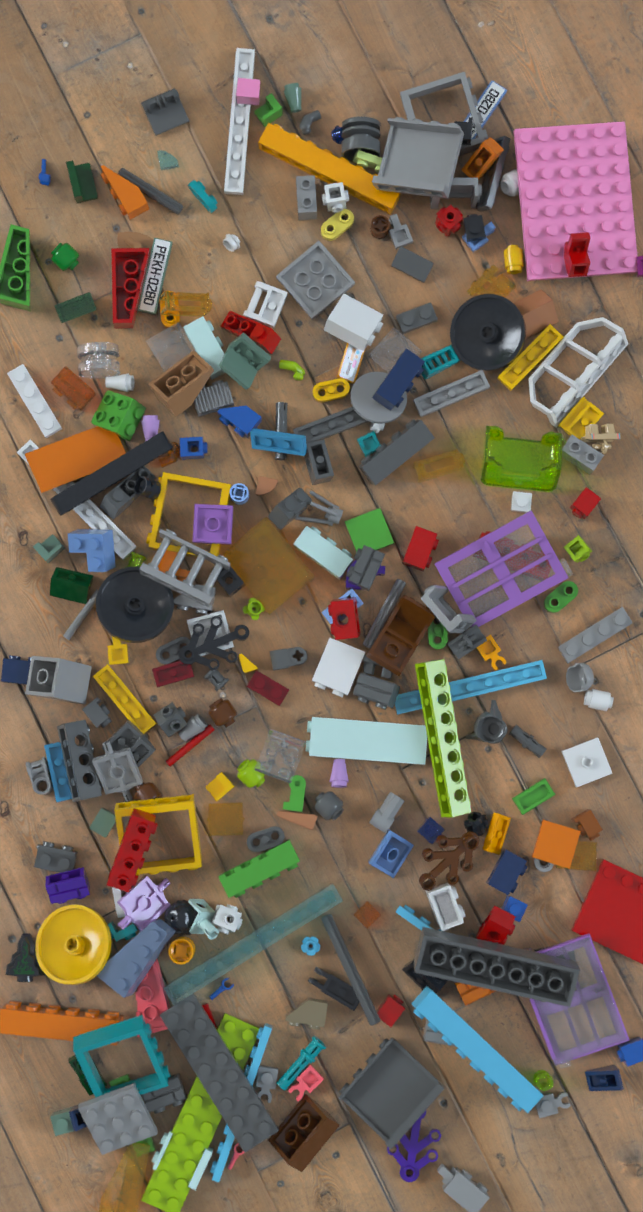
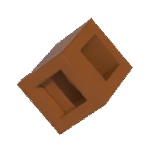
[571,809,603,841]

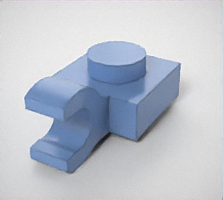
[462,222,496,253]

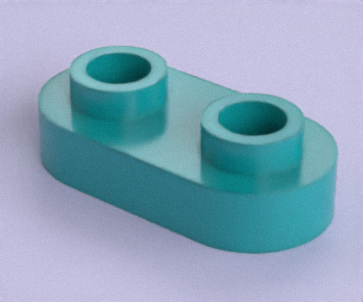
[188,180,218,213]

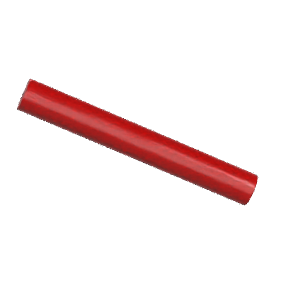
[166,724,215,767]

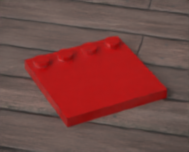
[571,859,643,964]

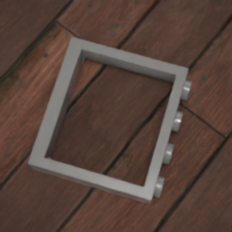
[400,71,488,156]

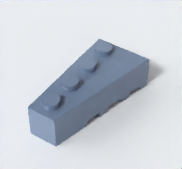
[97,919,175,998]

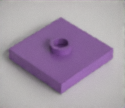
[192,504,233,545]

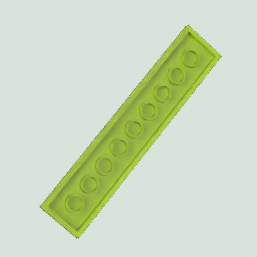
[141,1013,259,1212]

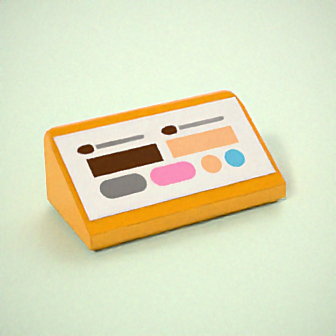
[337,343,366,384]

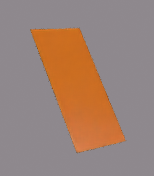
[25,426,126,493]

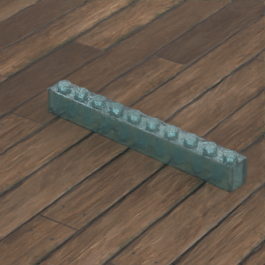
[164,883,343,1005]

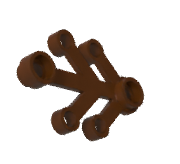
[419,832,479,891]

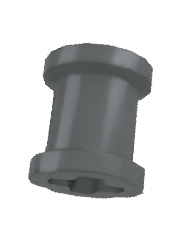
[204,666,229,691]

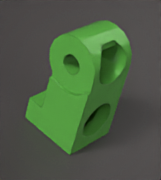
[283,775,306,812]

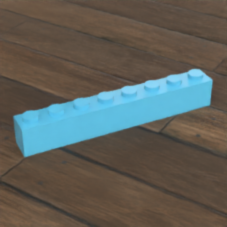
[411,986,544,1113]

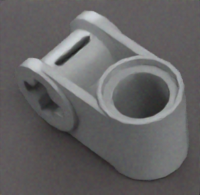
[26,756,53,795]

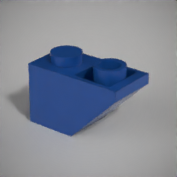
[218,405,262,438]

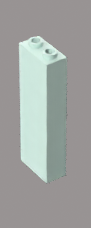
[305,717,427,765]

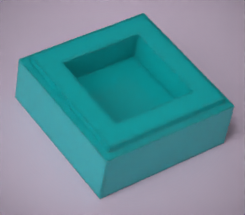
[357,431,381,457]

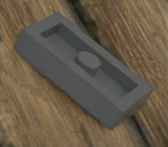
[396,302,438,335]

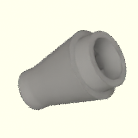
[178,714,207,742]

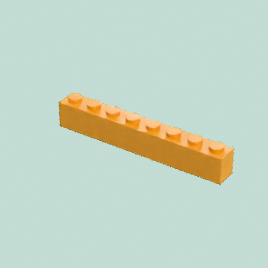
[258,123,401,215]

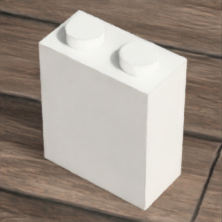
[324,294,384,351]
[312,638,365,698]

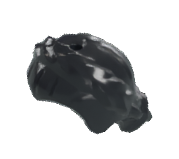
[164,900,202,936]

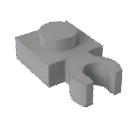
[256,1065,278,1103]
[535,1092,571,1118]

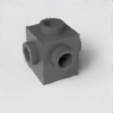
[154,702,188,738]

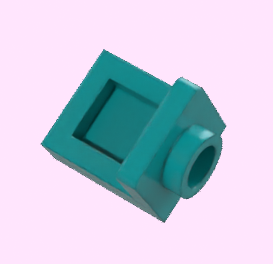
[107,921,139,942]

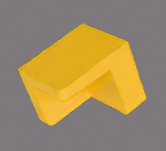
[205,772,235,802]

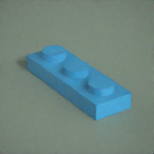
[250,428,307,456]
[44,742,72,803]

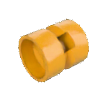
[168,936,196,964]

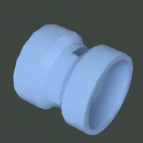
[230,483,249,505]

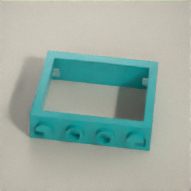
[73,1015,170,1098]

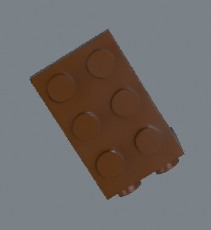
[366,595,436,676]

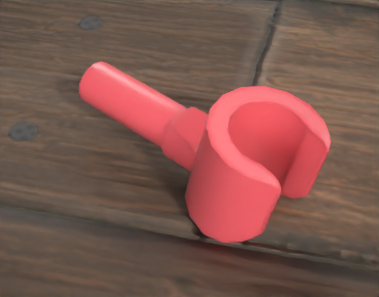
[227,1143,245,1170]

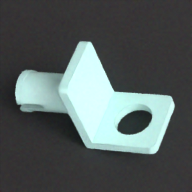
[188,899,219,940]

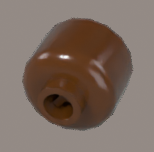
[208,698,237,727]
[134,782,163,801]

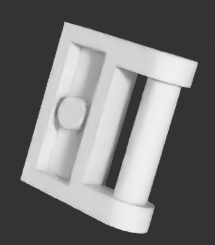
[243,281,288,328]

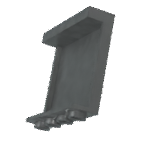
[339,1038,446,1149]

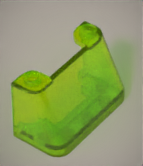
[481,426,562,492]

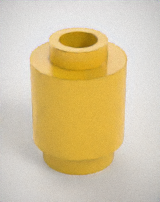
[504,245,524,274]

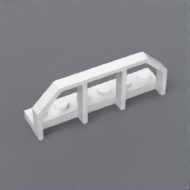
[529,317,628,428]

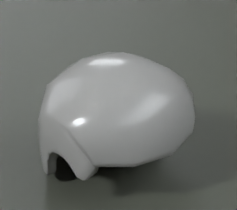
[566,662,594,692]

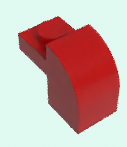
[564,232,591,277]

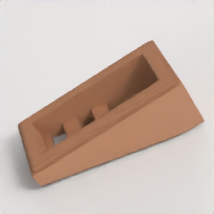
[276,811,318,830]

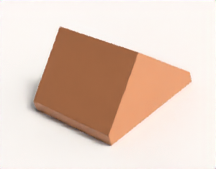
[514,289,559,339]

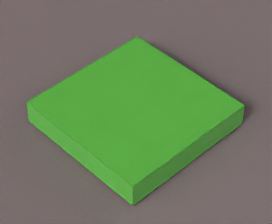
[345,508,394,552]

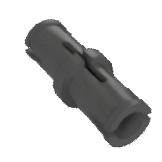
[509,724,547,758]

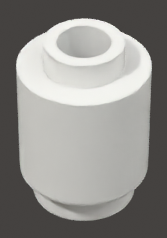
[584,689,614,711]

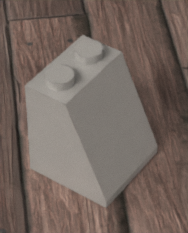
[25,656,92,704]

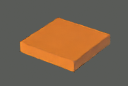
[532,819,581,869]

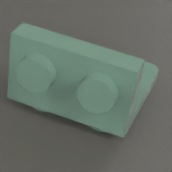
[219,332,271,390]

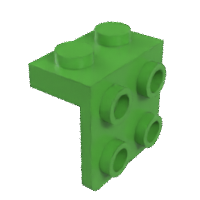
[91,390,146,442]

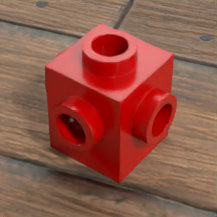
[435,204,463,237]

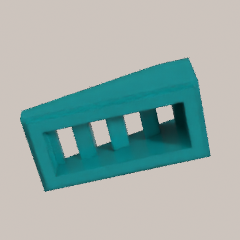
[421,345,460,380]

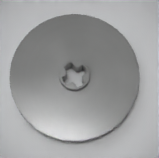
[350,372,407,424]

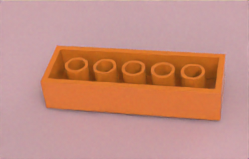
[0,1001,124,1046]

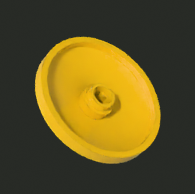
[35,905,112,985]

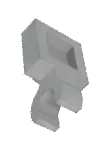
[389,214,413,250]

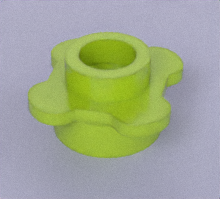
[243,598,265,620]

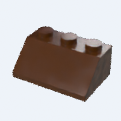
[268,1094,340,1172]

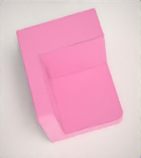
[236,78,260,105]

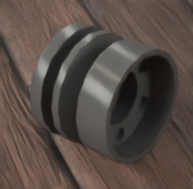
[342,117,381,161]

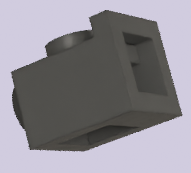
[82,697,112,728]

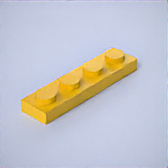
[497,324,563,391]
[93,664,157,734]

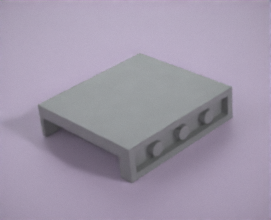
[372,117,464,199]

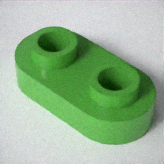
[544,581,578,613]
[428,617,448,650]

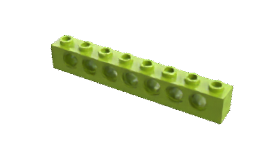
[415,659,471,818]

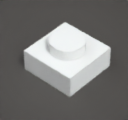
[511,491,532,513]

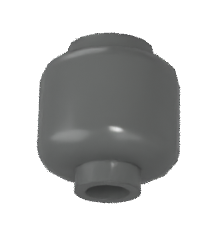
[315,791,344,820]

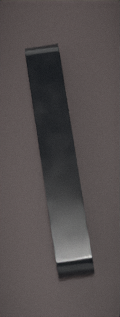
[50,431,174,516]

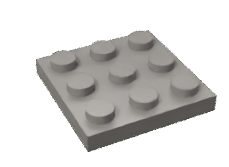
[276,241,355,320]
[78,1083,157,1155]

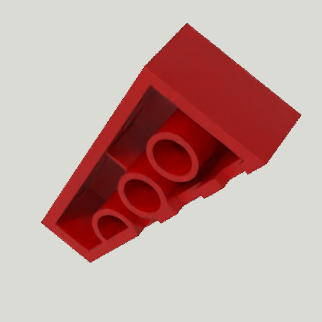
[111,248,150,329]

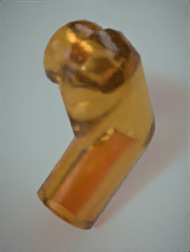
[158,442,180,468]

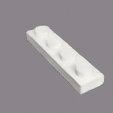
[7,364,62,438]

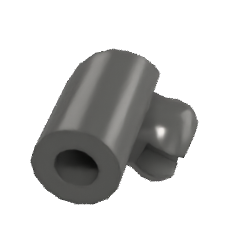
[299,110,322,135]

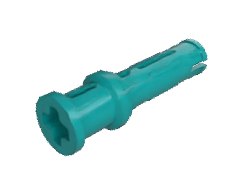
[276,1036,327,1091]

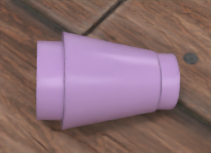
[141,415,160,441]
[330,759,349,788]

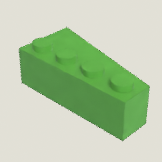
[0,224,30,311]
[218,840,300,898]

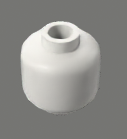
[500,169,519,197]

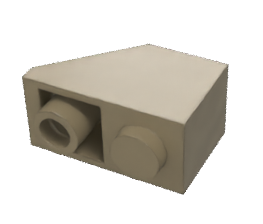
[285,998,328,1029]

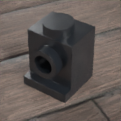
[216,566,245,597]

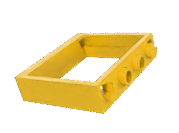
[146,472,231,558]
[114,794,202,875]

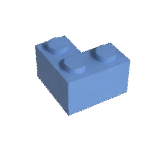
[68,529,116,572]

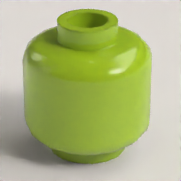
[237,759,266,788]

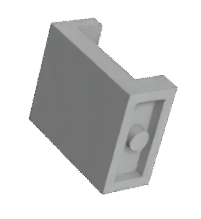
[430,178,482,209]
[421,585,477,633]

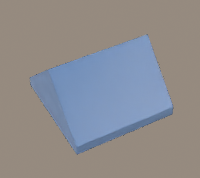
[368,829,414,878]

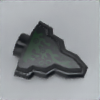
[5,933,45,982]

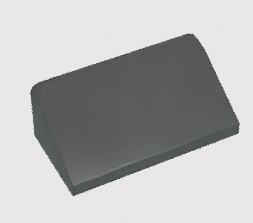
[391,246,434,283]

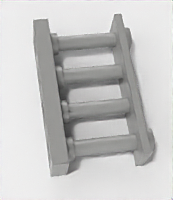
[139,529,230,607]

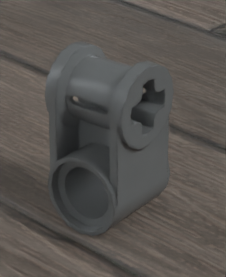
[270,647,308,670]

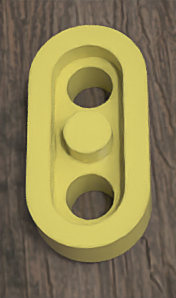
[321,209,354,241]

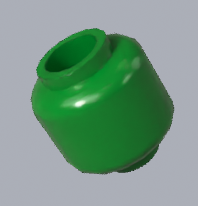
[51,243,79,271]

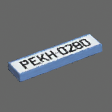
[464,80,507,140]

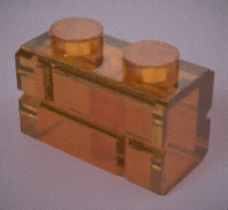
[51,366,96,411]

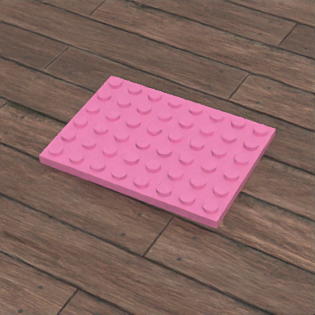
[513,122,637,281]

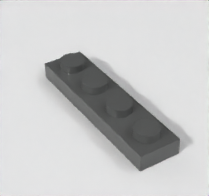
[476,136,511,212]
[293,407,369,443]

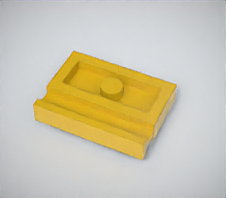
[558,396,604,440]

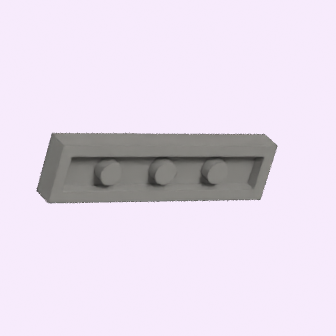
[413,370,490,418]
[557,607,633,664]

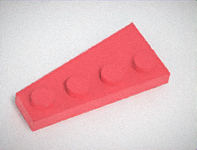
[136,959,170,1037]

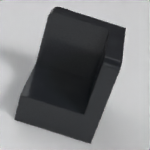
[454,117,473,145]

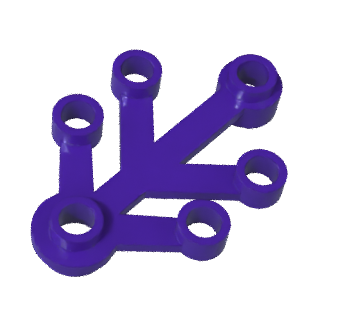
[387,1111,441,1182]

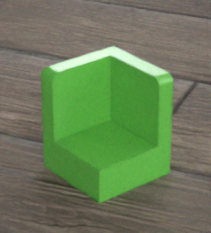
[254,93,283,127]

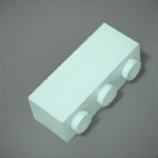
[183,316,225,380]
[293,526,353,580]

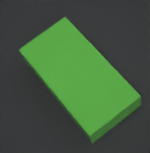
[512,778,555,815]

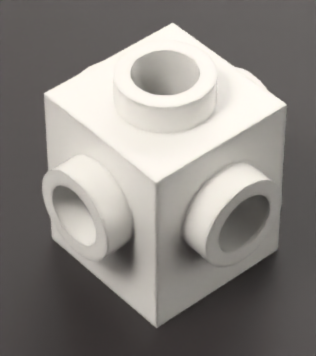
[322,182,349,212]
[211,904,243,934]

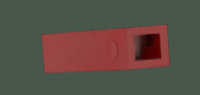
[221,311,281,355]

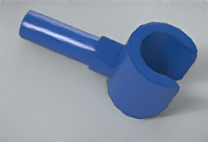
[39,159,51,186]
[209,978,234,1000]

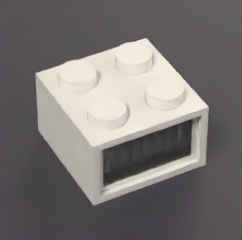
[426,883,466,931]

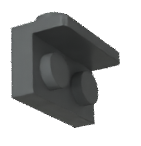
[34,841,78,873]

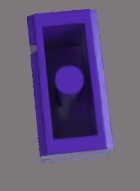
[45,867,90,904]

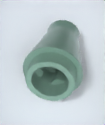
[283,83,302,113]

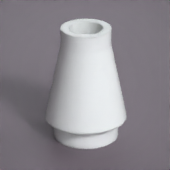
[105,373,135,392]

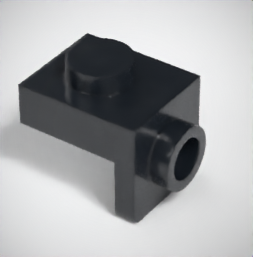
[463,214,486,242]

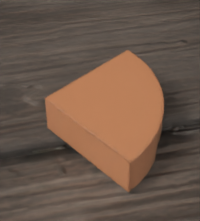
[256,476,278,496]

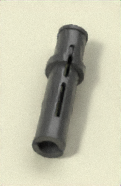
[275,402,288,461]

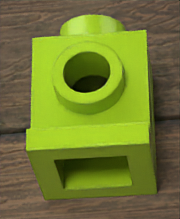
[564,535,592,563]

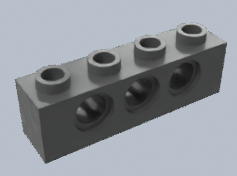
[57,720,102,802]

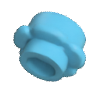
[301,936,320,956]

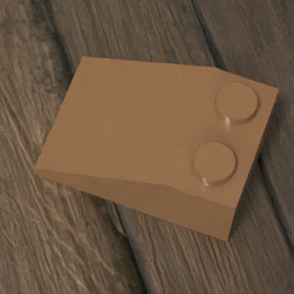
[149,350,214,417]

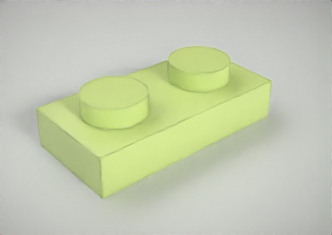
[353,150,382,173]

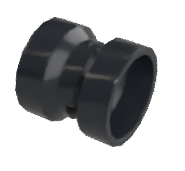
[134,476,161,499]

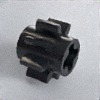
[464,812,489,836]

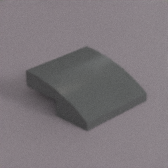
[102,720,156,767]

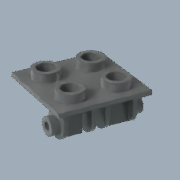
[141,88,190,136]

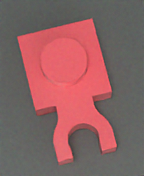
[288,1064,324,1102]

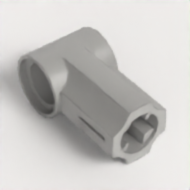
[369,792,404,833]

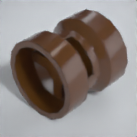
[371,215,390,239]

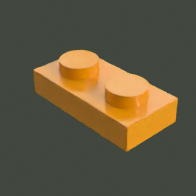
[482,812,511,855]

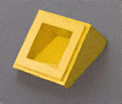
[238,654,259,674]

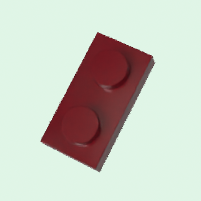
[152,661,195,688]
[247,670,289,706]

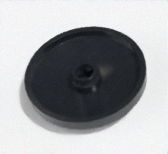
[450,294,526,371]
[96,567,174,643]

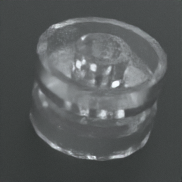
[77,342,120,379]

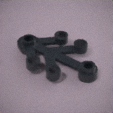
[179,616,249,671]

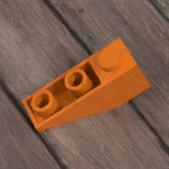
[100,165,149,220]

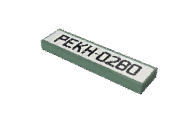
[137,238,173,315]

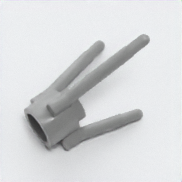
[295,491,343,526]

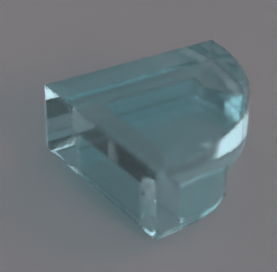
[157,150,179,171]

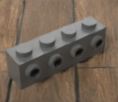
[359,419,435,485]

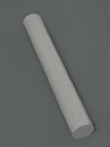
[63,589,98,640]

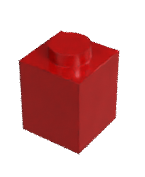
[570,487,601,519]
[376,994,405,1027]

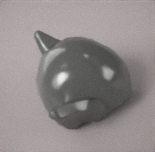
[466,700,508,744]

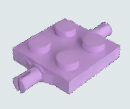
[117,876,170,932]

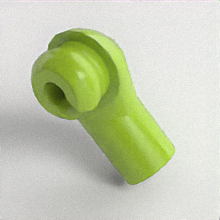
[279,359,305,381]

